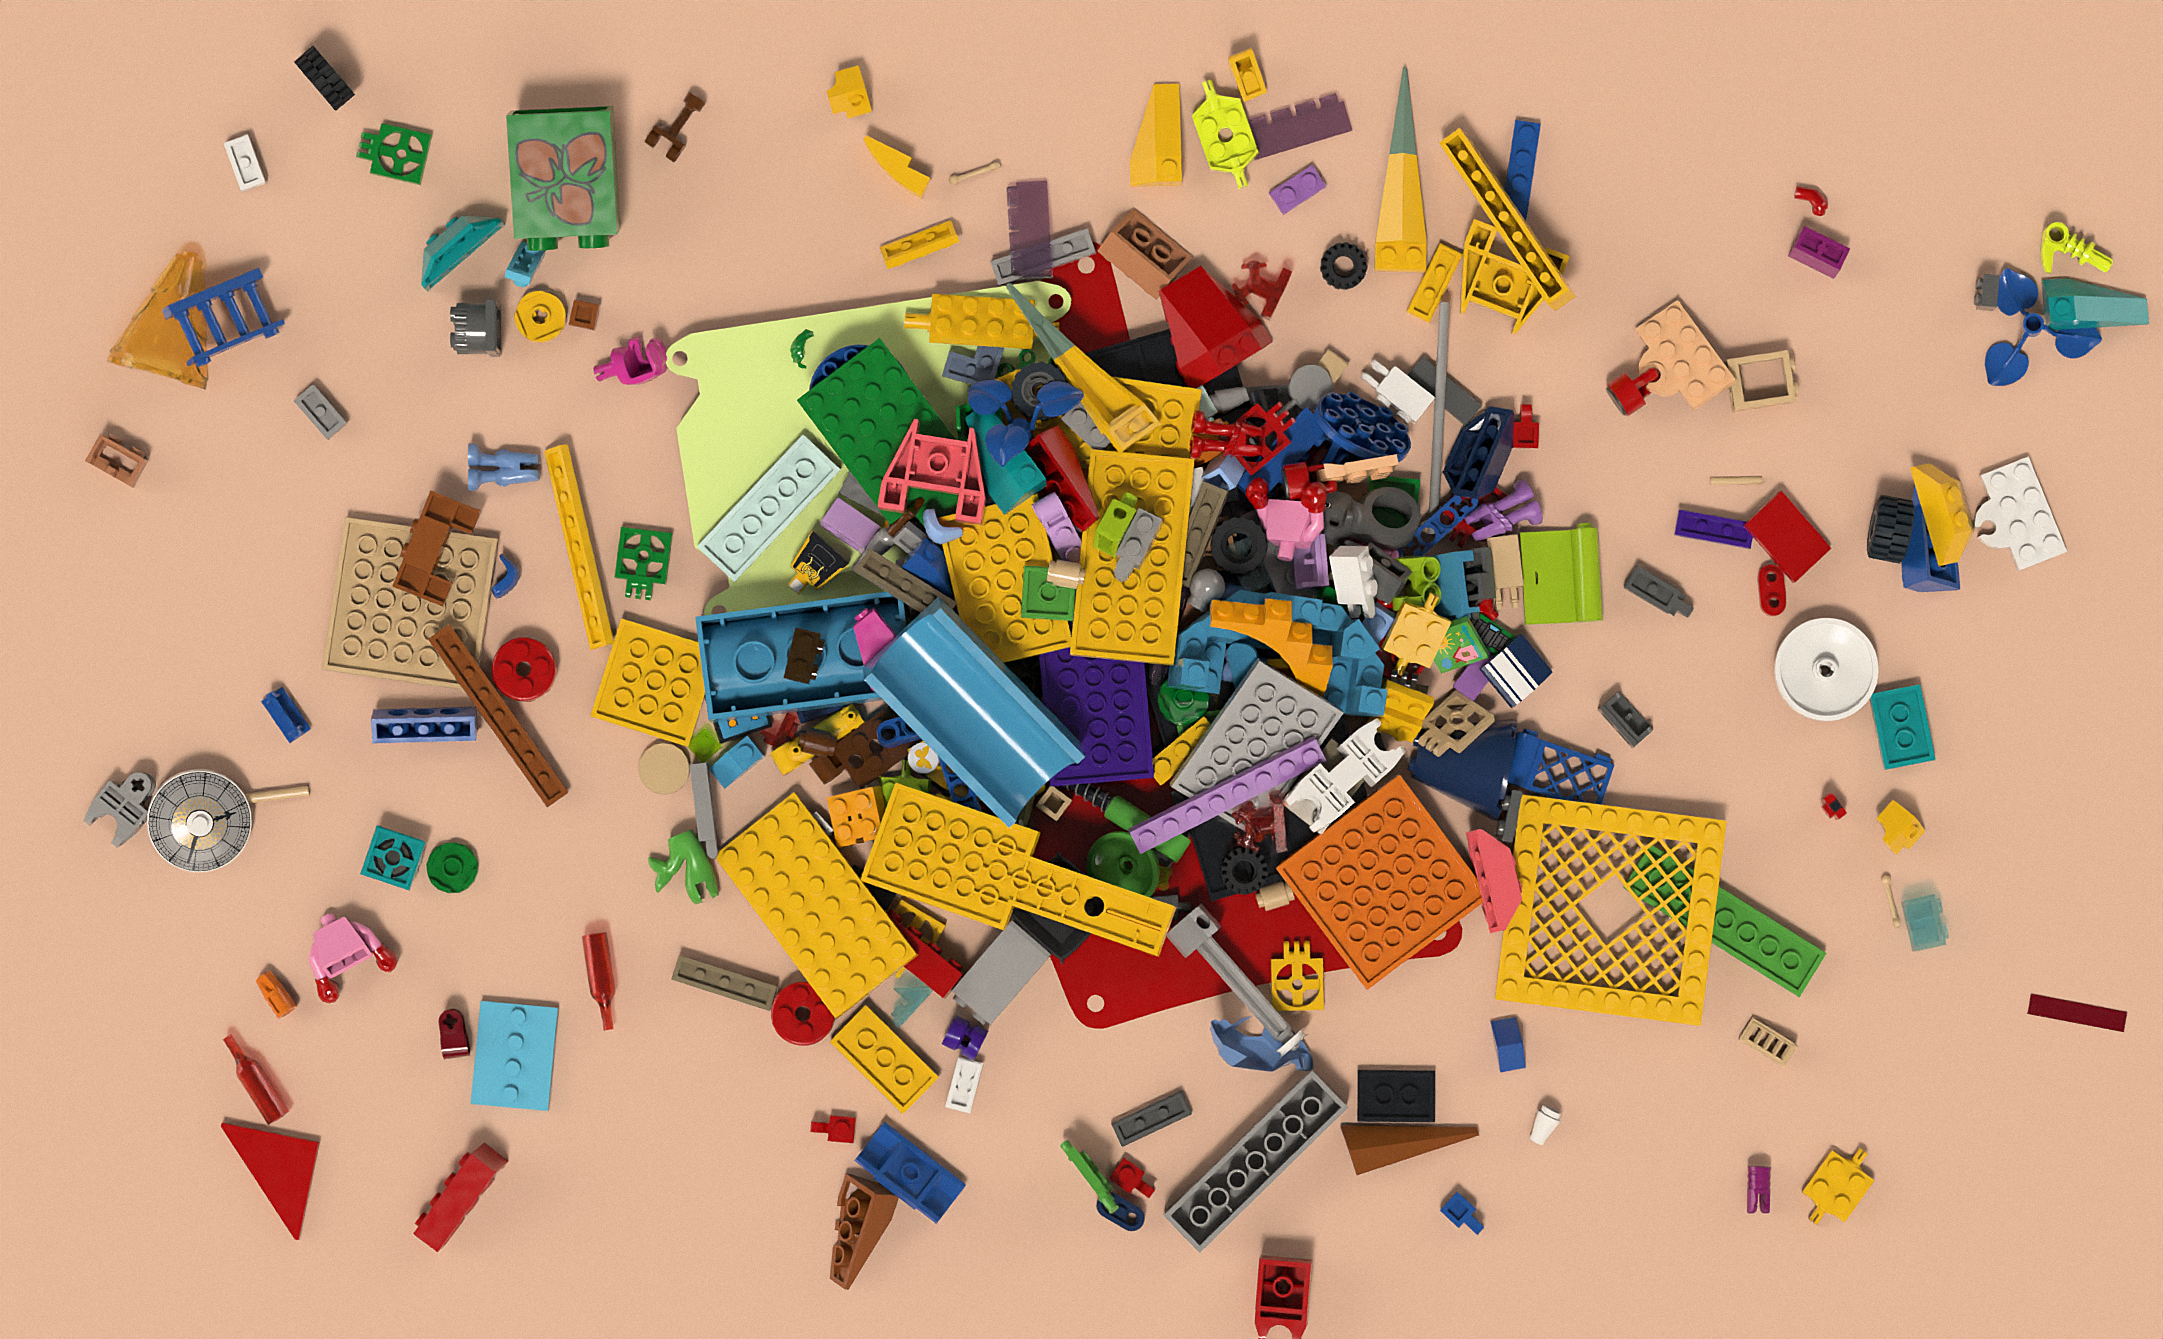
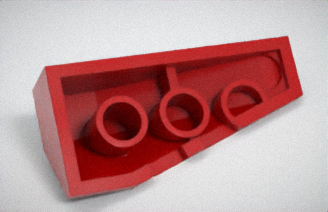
[1024,425,1100,532]

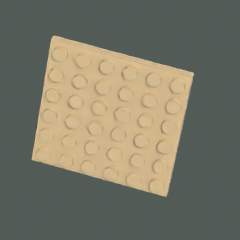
[322,517,498,690]

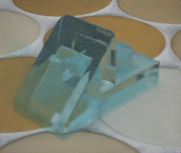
[891,987,933,1029]

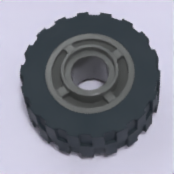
[1011,362,1068,421]

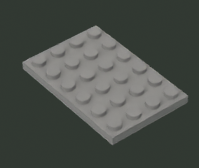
[1170,658,1344,837]

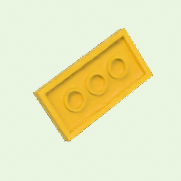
[830,1005,939,1114]

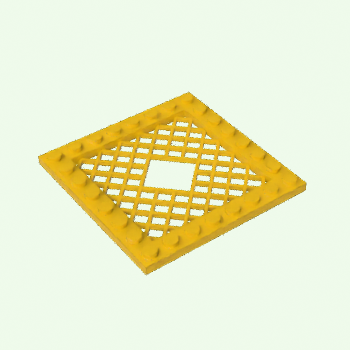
[1495,795,1727,1026]

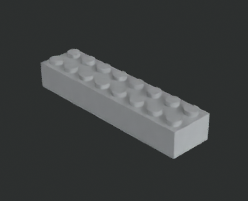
[1163,1070,1348,1253]

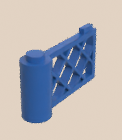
[1508,728,1614,805]

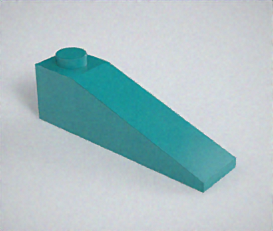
[2041,278,2149,330]
[965,411,1047,515]

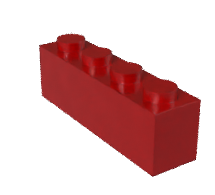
[885,909,965,999]

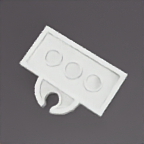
[1973,456,2067,571]

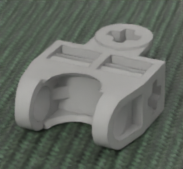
[84,772,155,848]

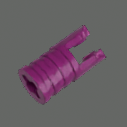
[1747,1166,1771,1214]

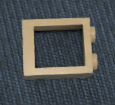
[1724,350,1799,413]

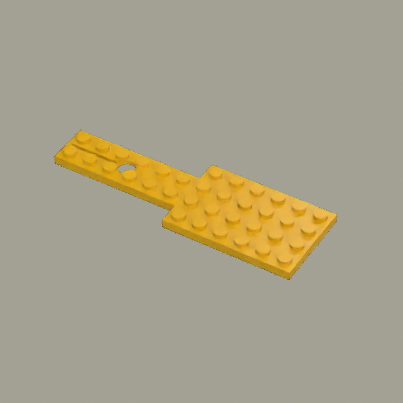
[860,782,1176,957]

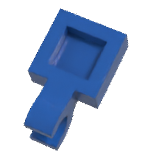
[1440,1192,1484,1235]

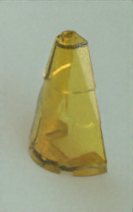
[107,250,208,390]

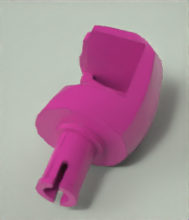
[593,337,668,385]

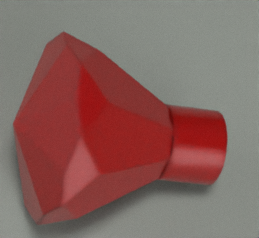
[1478,599,1499,621]

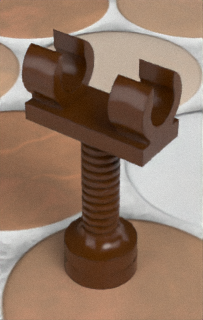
[644,92,705,162]

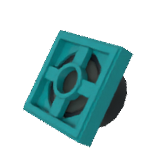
[360,825,426,891]

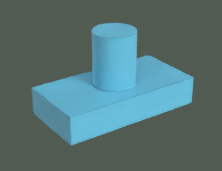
[505,241,545,287]

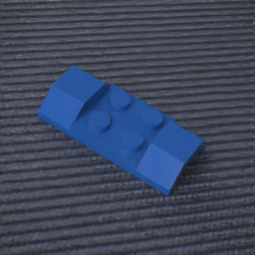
[854,1122,966,1224]

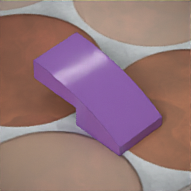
[1452,650,1493,701]

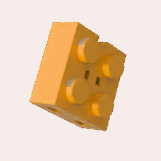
[827,786,886,848]

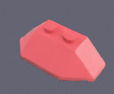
[1466,829,1522,933]

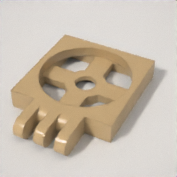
[1418,690,1495,757]

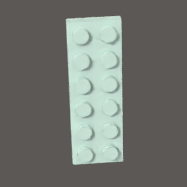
[697,435,841,582]

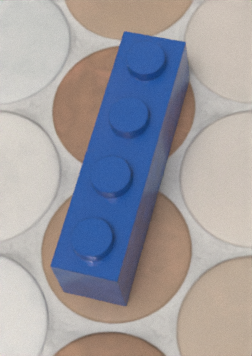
[1237,407,1328,499]

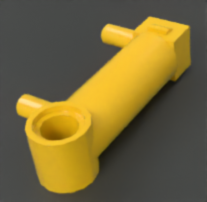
[769,704,865,776]

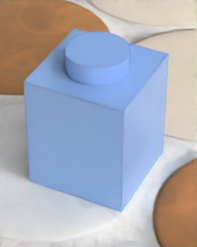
[1201,454,1245,491]

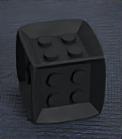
[1011,852,1108,964]

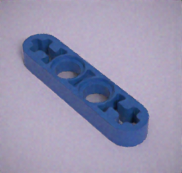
[1397,495,1478,557]

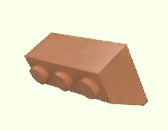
[1097,209,1193,300]

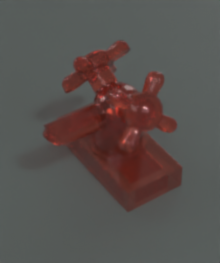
[1232,794,1287,853]

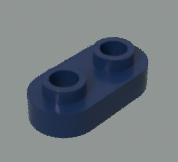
[1096,1192,1145,1231]

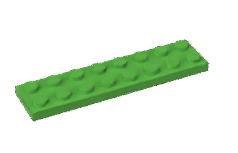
[1623,845,1827,997]

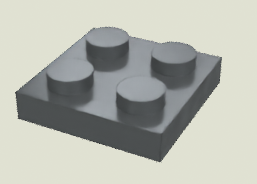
[1495,790,1523,844]

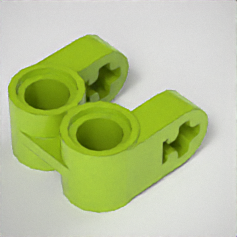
[1392,556,1441,611]

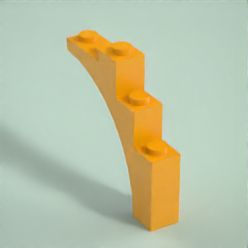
[1210,598,1333,698]

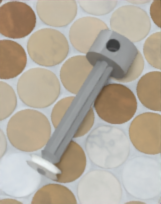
[1166,903,1307,1058]

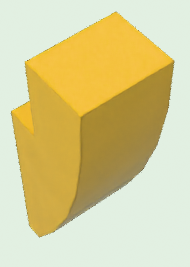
[863,135,931,200]

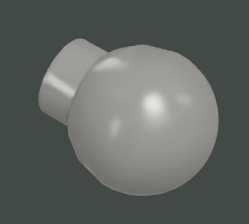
[1186,569,1225,612]

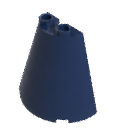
[1408,719,1518,821]

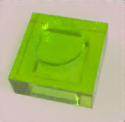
[688,728,723,763]

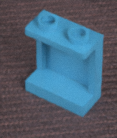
[1430,550,1480,621]

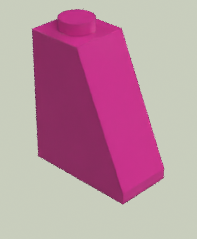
[853,607,897,691]

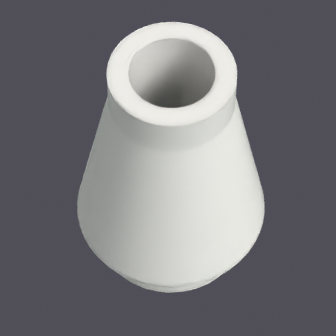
[1529,1105,1562,1145]

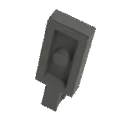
[1624,566,1694,618]

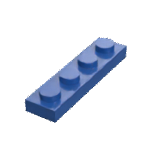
[1505,120,1541,221]

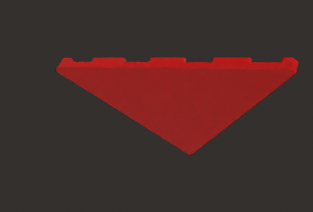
[221,1123,320,1240]

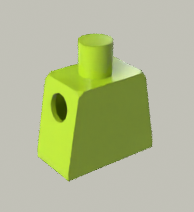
[1093,492,1138,558]

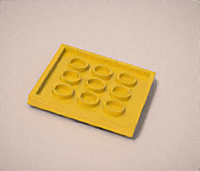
[590,618,705,747]

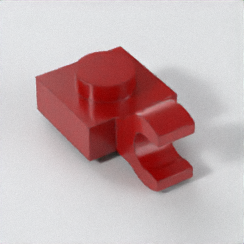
[1513,404,1539,449]
[810,1115,856,1143]
[1109,1158,1155,1198]

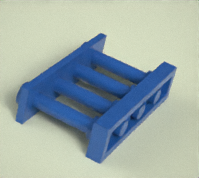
[162,268,285,367]

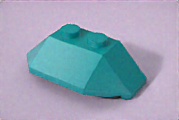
[421,215,505,292]

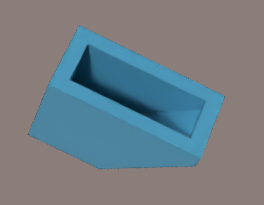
[709,736,765,789]

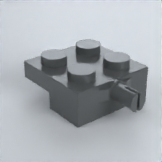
[1463,547,1496,620]

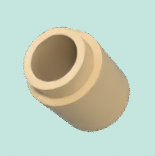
[1047,559,1086,589]
[1255,881,1295,911]

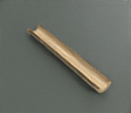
[1710,476,1762,485]

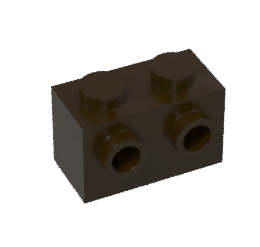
[783,627,825,685]

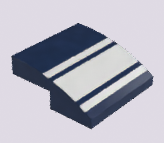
[1479,633,1553,708]

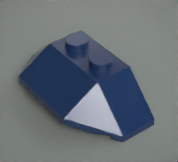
[1443,406,1514,499]

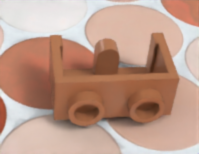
[85,433,148,488]

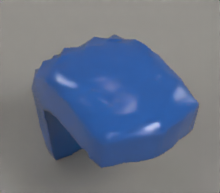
[492,554,520,599]

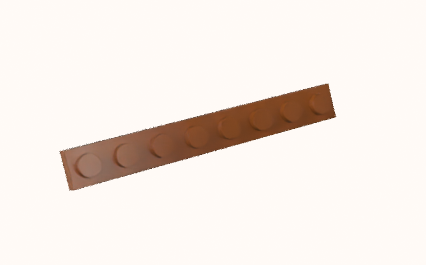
[428,624,568,807]

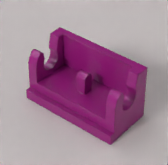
[1788,226,1850,279]

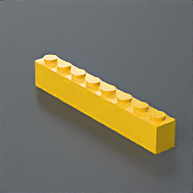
[1439,128,1577,311]

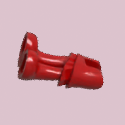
[1189,410,1264,459]

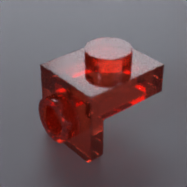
[760,713,799,748]

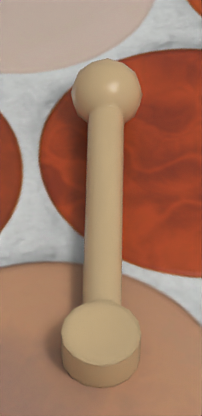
[949,162,1001,185]
[1881,875,1900,928]

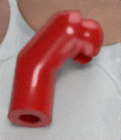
[1794,186,1828,216]

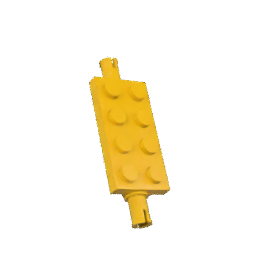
[904,294,1059,349]

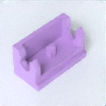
[820,498,880,554]
[1293,534,1329,590]

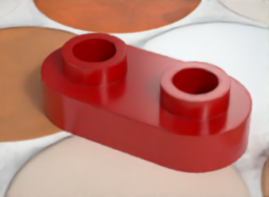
[1757,565,1786,616]

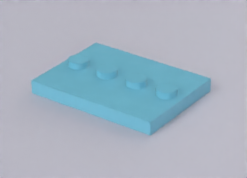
[471,1001,559,1111]

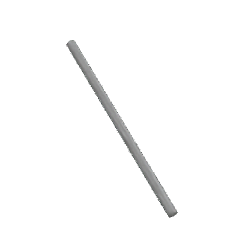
[1428,302,1450,534]

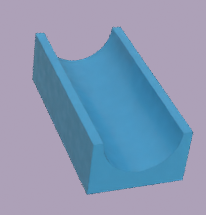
[695,592,906,723]
[863,596,1085,828]

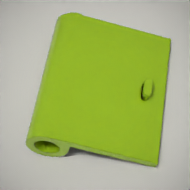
[1519,523,1603,625]

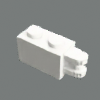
[1360,360,1435,424]
[1329,546,1377,618]

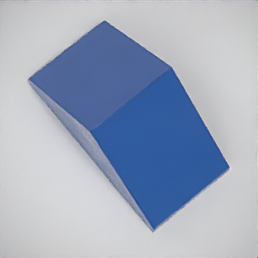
[1490,1017,1526,1073]

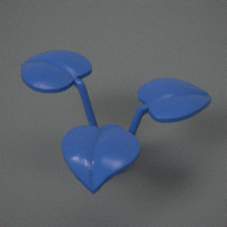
[1985,268,2102,386]
[968,380,1084,467]

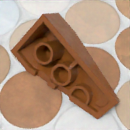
[830,1173,899,1290]

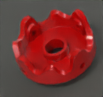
[492,637,558,702]
[771,981,835,1046]

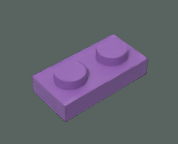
[1269,165,1326,215]

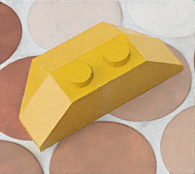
[1910,463,1975,566]

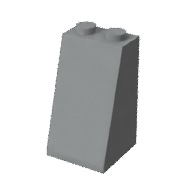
[952,920,1052,1025]

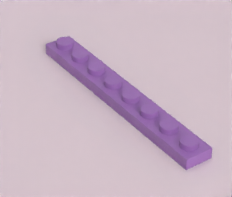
[1128,736,1326,854]

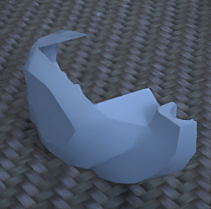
[1210,1016,1314,1072]

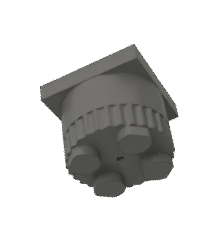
[450,300,501,357]

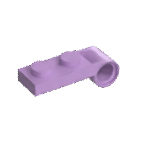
[1032,492,1081,563]

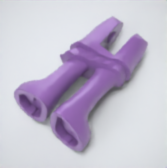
[1464,479,1543,541]

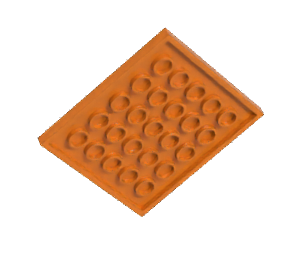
[1275,774,1483,990]

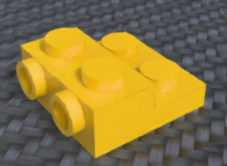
[1365,680,1435,743]

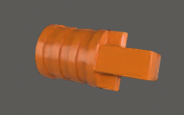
[256,971,297,1019]

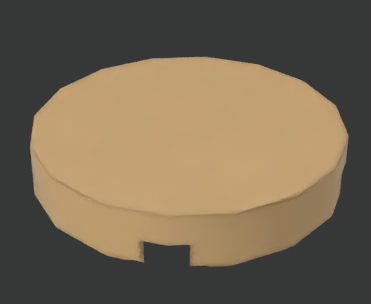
[638,743,690,795]

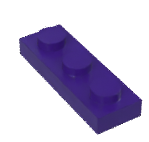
[1674,509,1753,549]

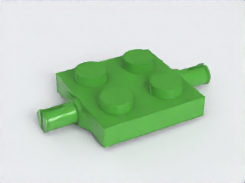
[1060,1140,1119,1213]

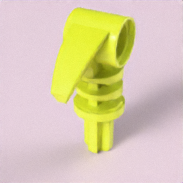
[2040,222,2113,273]

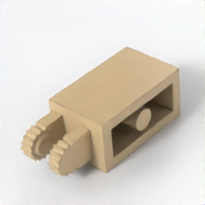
[1481,534,1524,610]

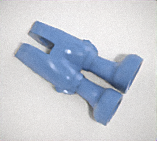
[468,443,540,491]

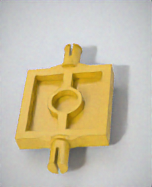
[1382,592,1451,676]
[1802,1148,1875,1225]

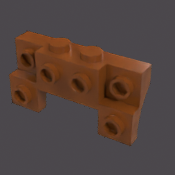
[393,490,481,607]

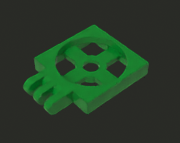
[356,123,432,185]
[614,527,673,601]

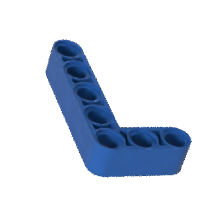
[877,717,981,812]

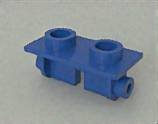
[261,687,311,743]

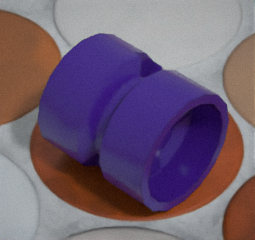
[942,1015,989,1061]

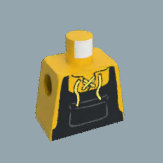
[787,531,849,594]

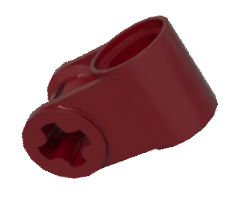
[438,1009,470,1060]

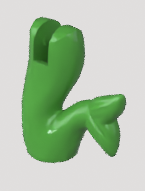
[648,829,719,904]

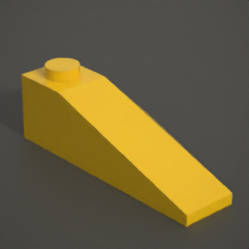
[1130,84,1182,187]

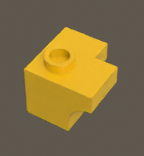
[826,65,872,119]
[1876,800,1926,855]

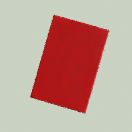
[1743,491,1832,583]

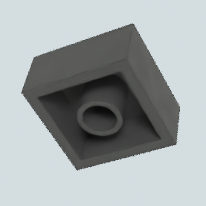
[1974,274,2000,311]

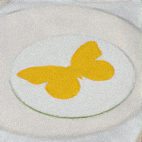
[908,743,939,773]

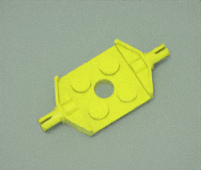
[1192,79,1259,189]

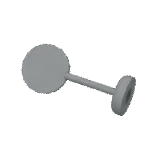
[1246,364,1332,447]

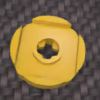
[514,291,566,343]

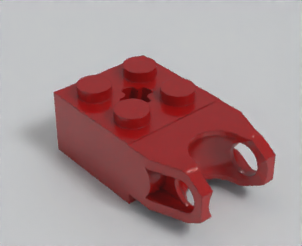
[1254,1255,1313,1339]

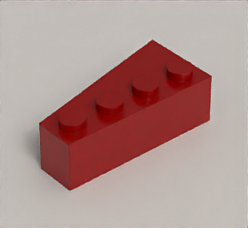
[413,1143,509,1253]

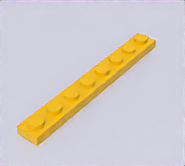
[544,444,614,650]

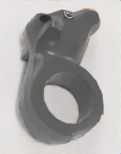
[1320,482,1421,550]

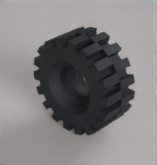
[294,46,355,111]

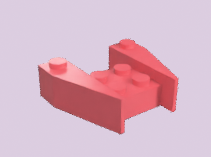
[878,419,986,526]

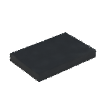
[1357,1070,1435,1122]

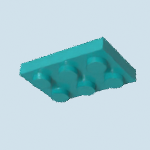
[1869,684,1936,770]

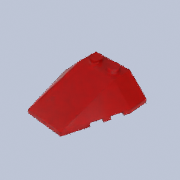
[1159,266,1273,389]

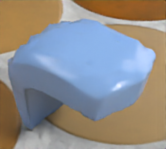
[923,509,963,544]

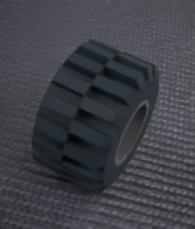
[1867,495,1914,564]

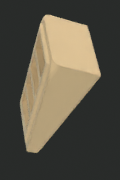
[1739,1017,1798,1067]

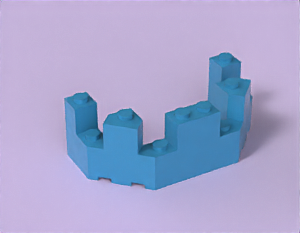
[1167,590,1387,718]

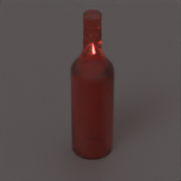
[581,932,616,1031]
[223,1034,290,1125]

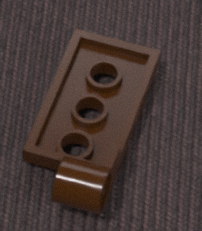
[809,706,923,790]

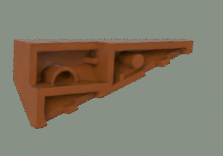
[1340,1125,1479,1175]

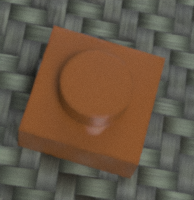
[569,300,600,331]

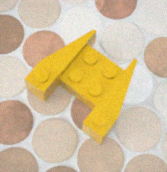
[1460,219,1570,335]

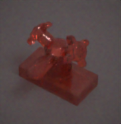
[1232,260,1292,321]

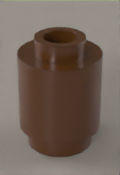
[798,727,837,757]

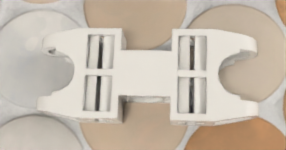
[1285,718,1406,832]

